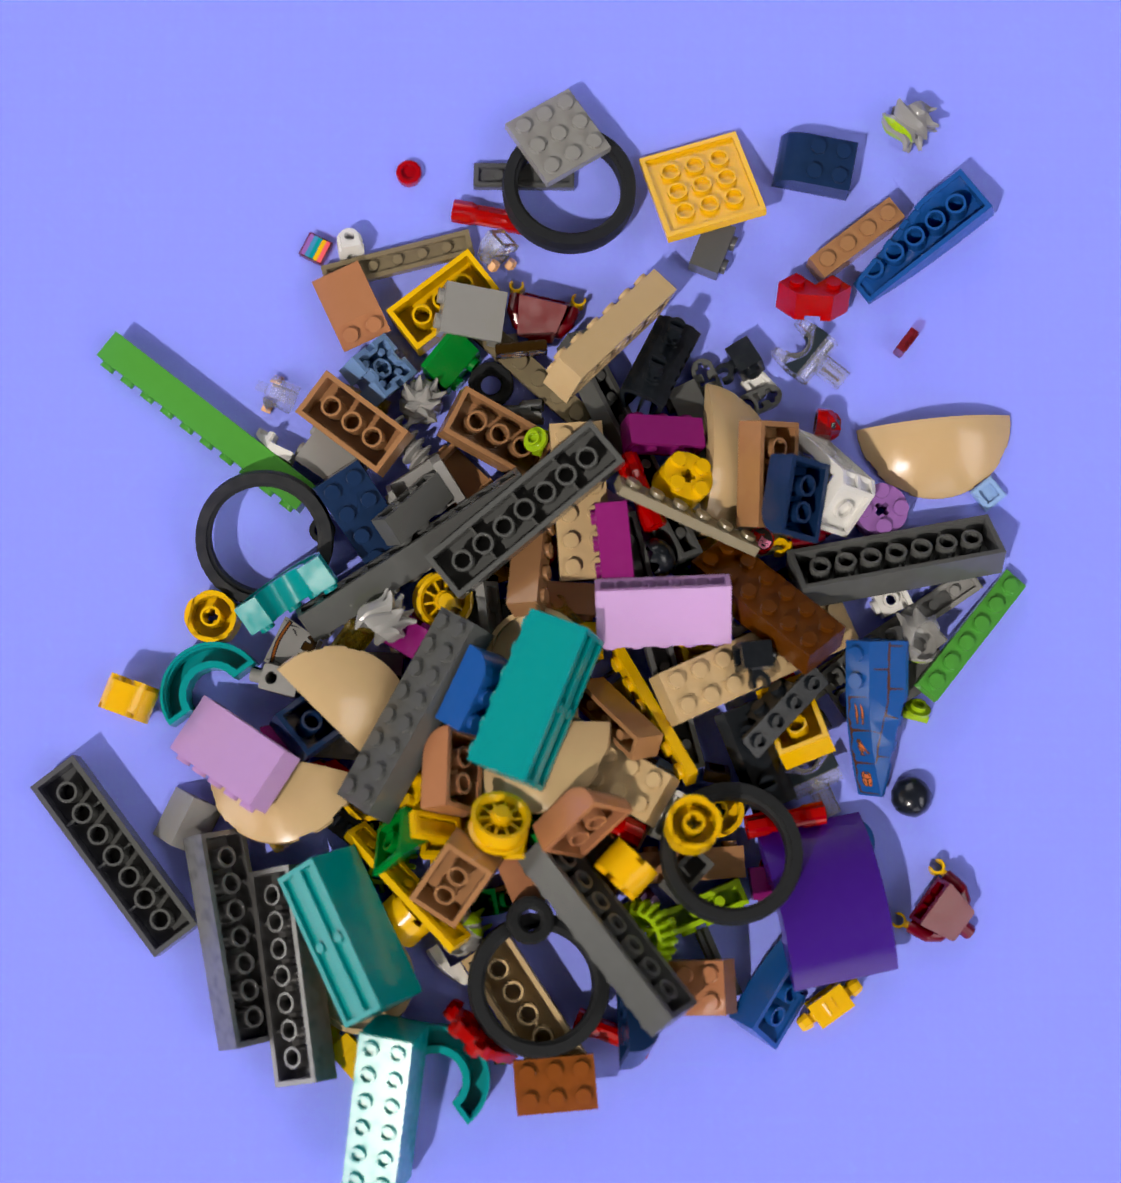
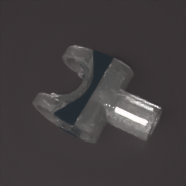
[771,319,851,391]
[779,753,844,818]

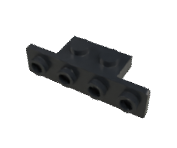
[741,667,828,758]

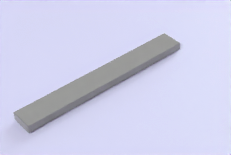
[816,577,983,701]

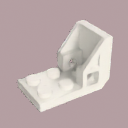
[798,429,875,538]

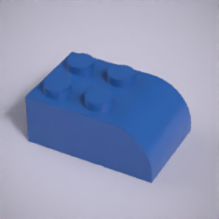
[435,644,508,736]

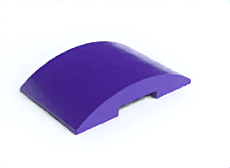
[757,812,898,992]

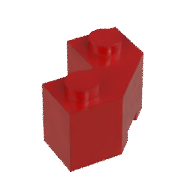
[775,273,851,321]

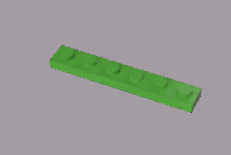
[914,569,1026,702]

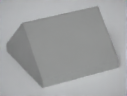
[153,787,221,851]

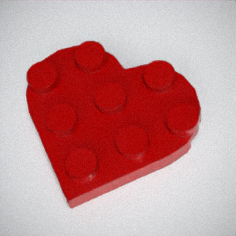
[442,998,518,1065]

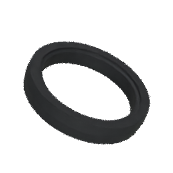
[502,133,636,254]
[195,470,334,603]
[659,782,803,926]
[467,913,610,1059]

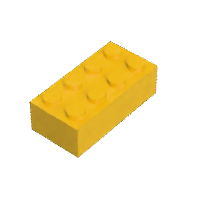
[386,249,499,357]

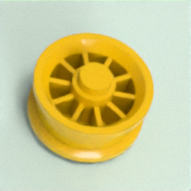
[412,571,474,626]
[468,791,531,855]

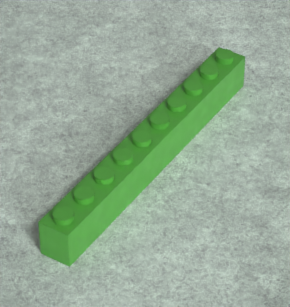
[97,332,315,514]

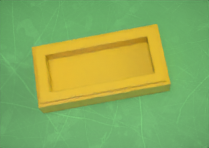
[409,809,462,843]

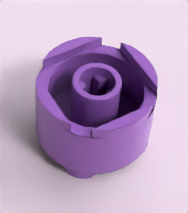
[855,483,909,536]

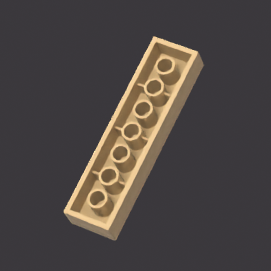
[649,602,859,727]

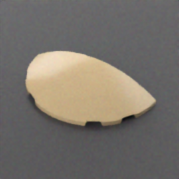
[699,383,761,537]
[856,415,1010,499]
[277,645,400,752]
[481,721,611,815]
[211,761,349,844]

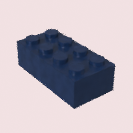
[313,459,395,565]

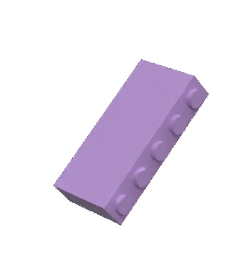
[595,574,732,650]
[170,695,300,814]

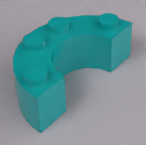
[234,553,338,635]
[160,642,259,727]
[426,1023,491,1125]

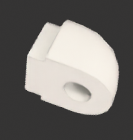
[337,228,365,261]

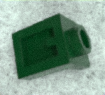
[471,884,512,917]

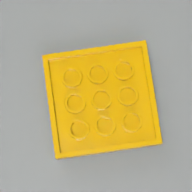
[639,131,767,243]

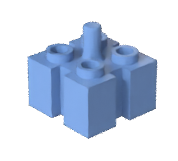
[339,333,417,407]

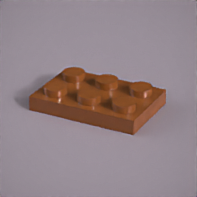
[513,1053,598,1116]

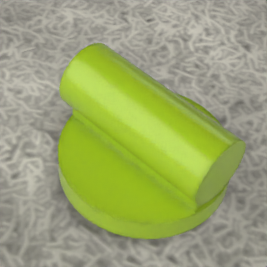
[524,427,549,457]
[901,698,931,724]

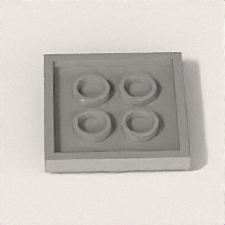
[505,88,611,187]

